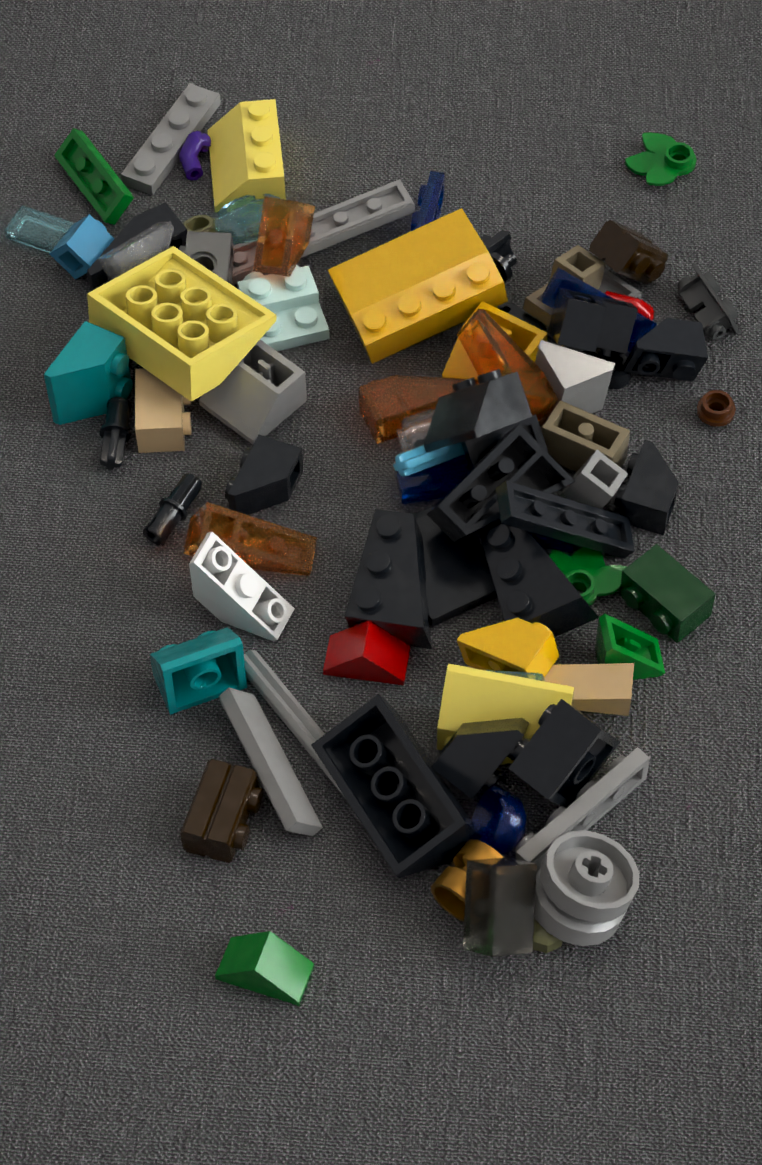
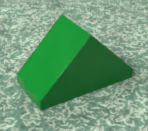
[595,614,665,680]
[215,931,314,1006]

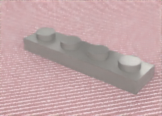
[121,83,221,196]
[514,747,650,883]

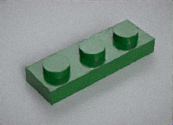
[54,128,134,225]

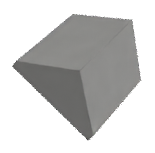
[530,340,615,418]

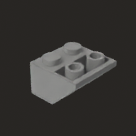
[199,340,307,445]

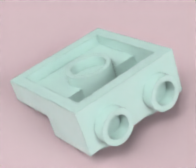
[237,264,330,351]

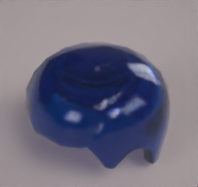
[471,786,527,856]

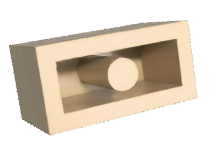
[135,368,192,453]

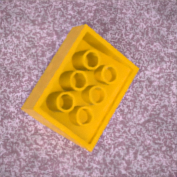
[328,208,508,364]

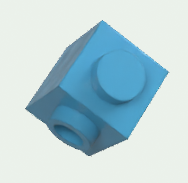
[49,214,114,280]

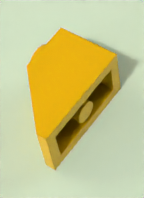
[457,617,559,681]

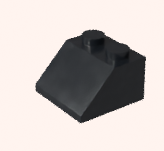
[424,369,533,452]
[509,699,620,808]

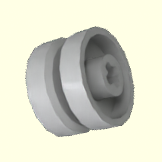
[529,830,640,946]

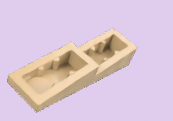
[467,663,634,716]

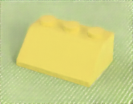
[207,99,286,212]
[437,663,574,765]

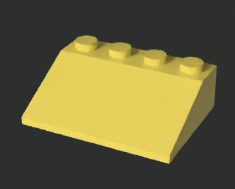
[87,246,276,402]

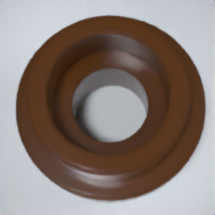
[697,390,736,427]

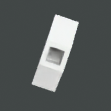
[189,532,295,641]

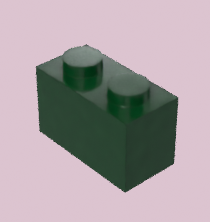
[619,544,715,643]

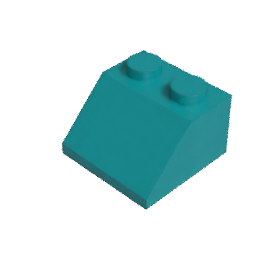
[44,321,133,425]
[150,627,247,715]

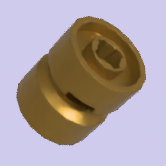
[431,839,512,924]

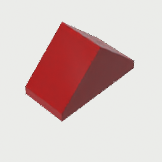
[323,621,410,685]

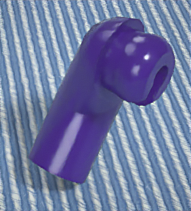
[179,130,211,181]

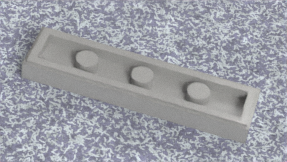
[219,688,323,836]

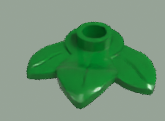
[625,132,696,186]
[549,547,627,605]

